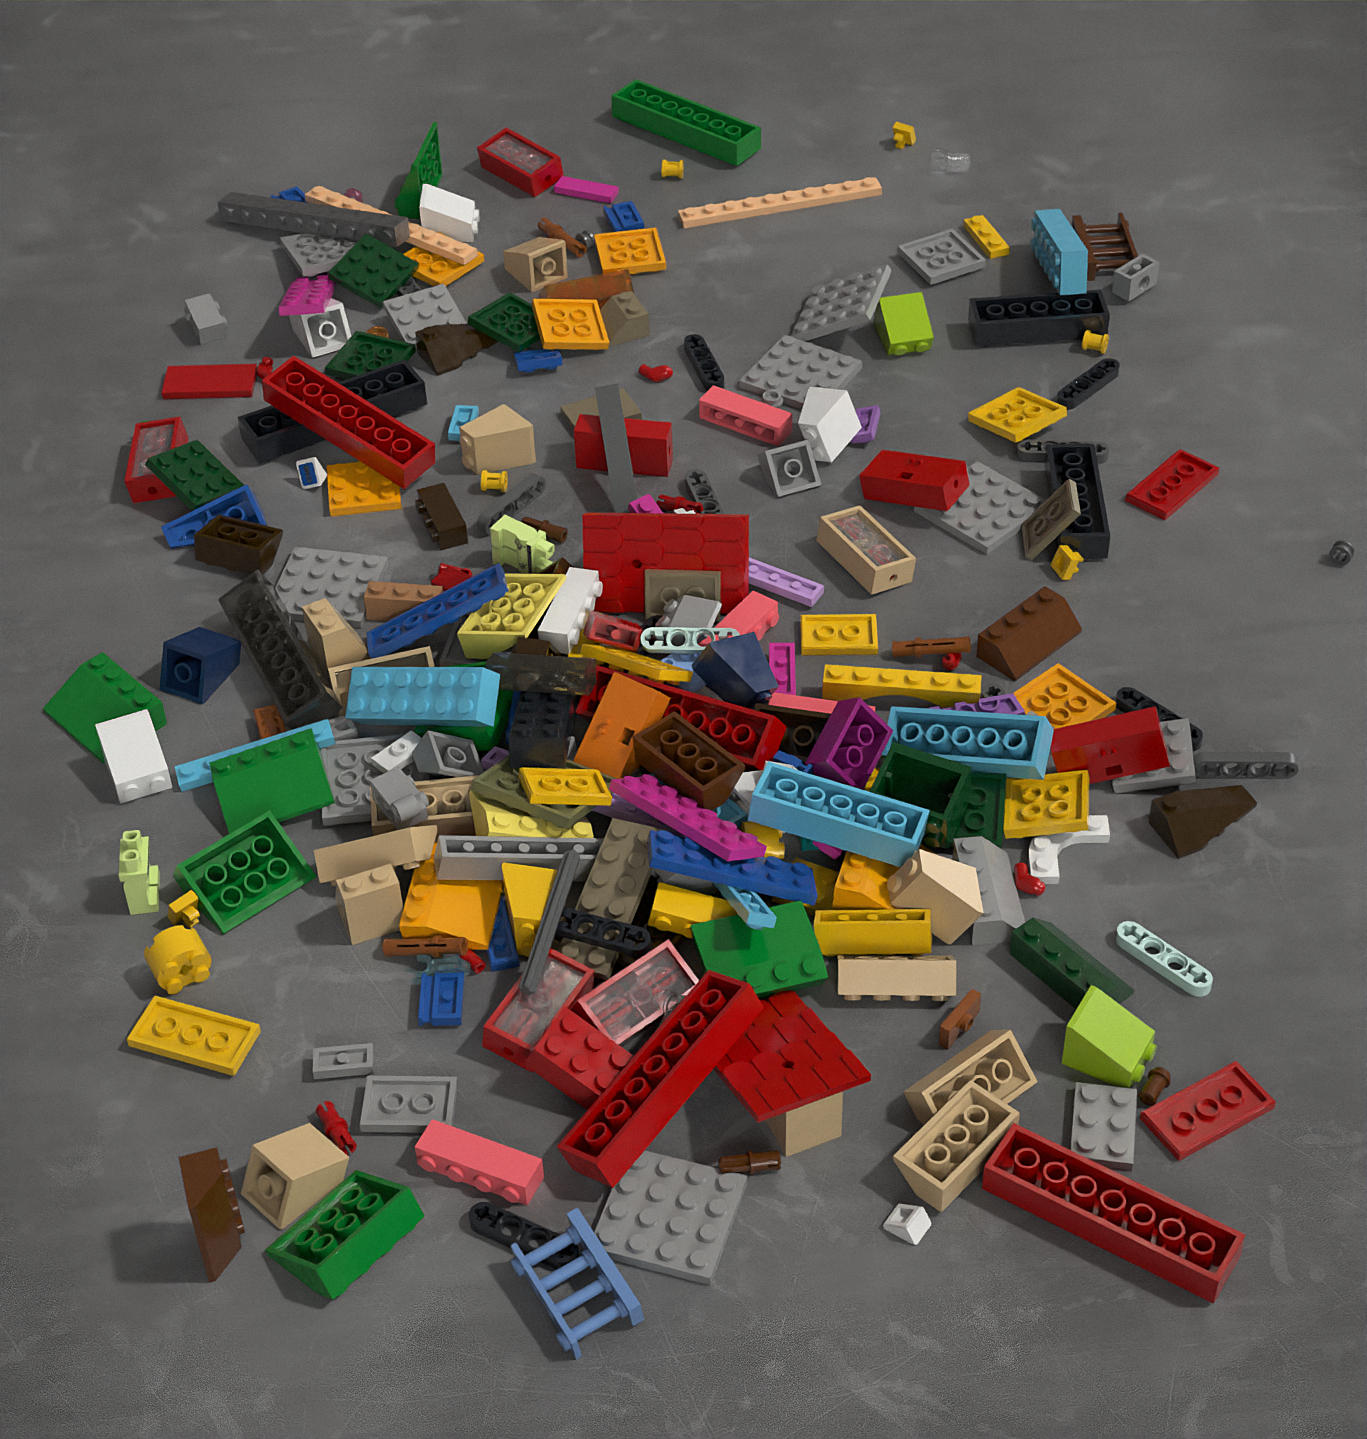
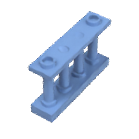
[510,1207,644,1360]

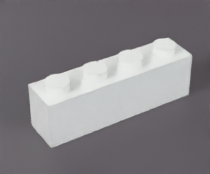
[538,567,603,654]

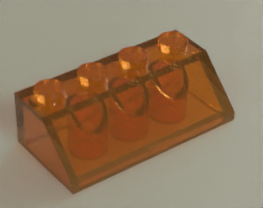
[539,269,634,309]

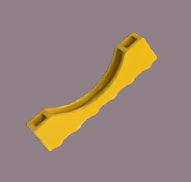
[822,664,982,708]

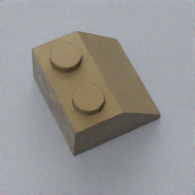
[600,291,650,347]

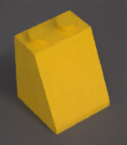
[501,862,558,957]

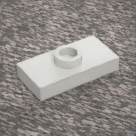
[371,731,422,773]

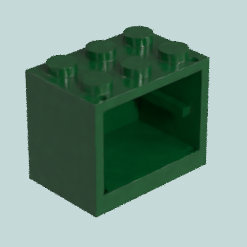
[869,742,972,849]

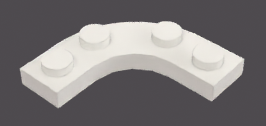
[1028,815,1110,884]

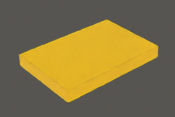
[800,614,878,655]
[518,767,612,806]

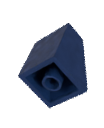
[159,627,242,704]
[691,632,779,710]

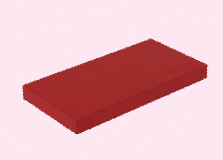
[162,364,257,399]
[1125,449,1220,520]
[1140,1061,1276,1161]

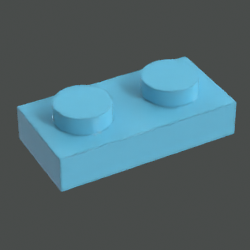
[448,405,479,442]

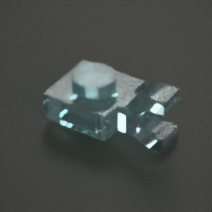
[417,954,470,979]

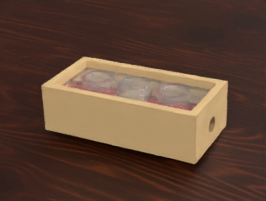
[816,506,916,595]

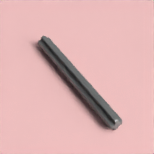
[519,850,580,996]

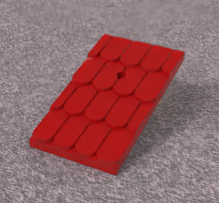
[582,513,749,614]
[713,990,871,1157]

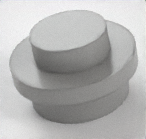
[760,390,783,408]

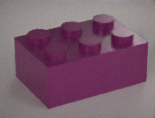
[805,697,893,790]

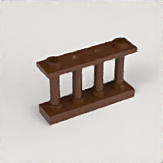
[1071,212,1138,281]

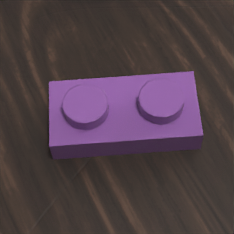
[851,405,881,444]

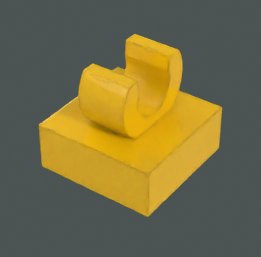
[892,122,916,149]
[1050,545,1084,580]
[167,890,200,929]

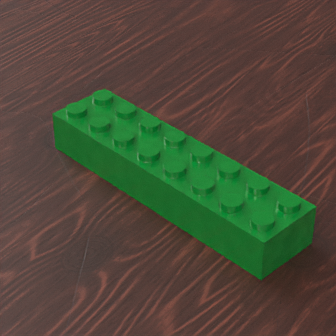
[611,79,761,166]

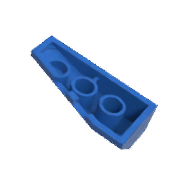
[161,484,267,549]

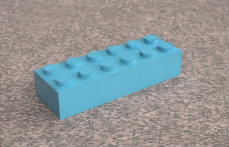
[1030,209,1088,295]
[345,667,500,727]
[881,706,1054,780]
[748,761,930,867]

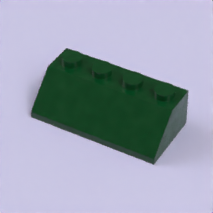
[1010,917,1134,1009]

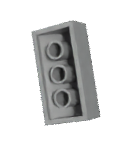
[952,836,1025,945]

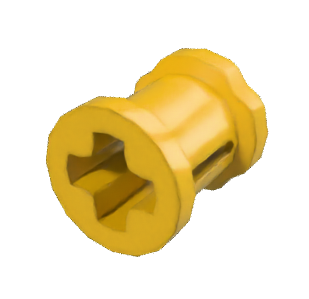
[661,159,684,179]
[1082,330,1109,354]
[481,470,508,492]

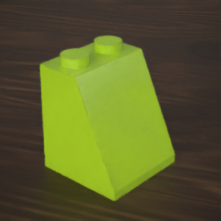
[873,292,934,355]
[1062,985,1157,1088]

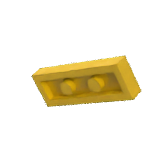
[963,215,1010,259]

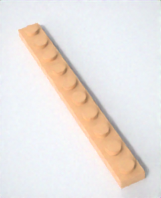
[678,177,882,228]
[305,186,478,265]

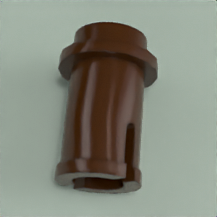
[1138,1067,1171,1106]

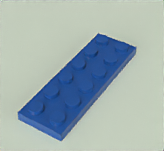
[366,563,509,659]
[647,830,817,906]

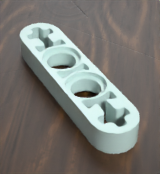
[640,627,740,654]
[1116,921,1213,997]

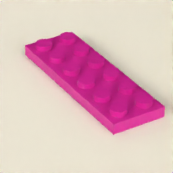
[279,275,336,316]
[609,774,767,861]

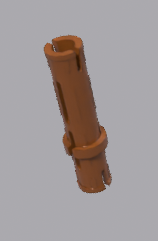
[537,217,587,258]
[892,636,971,658]
[383,935,468,958]

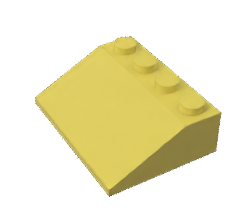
[457,574,567,660]
[469,789,594,838]

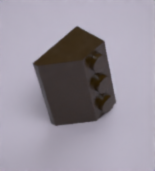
[194,514,283,576]

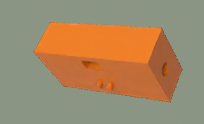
[573,672,671,779]

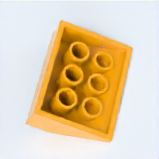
[399,843,504,950]
[832,844,937,910]

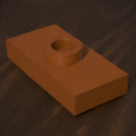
[253,704,286,740]
[939,989,981,1050]

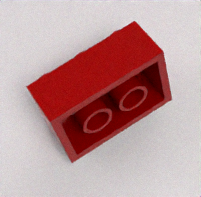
[524,1006,634,1110]

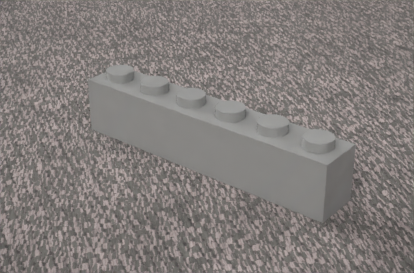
[434,835,604,881]

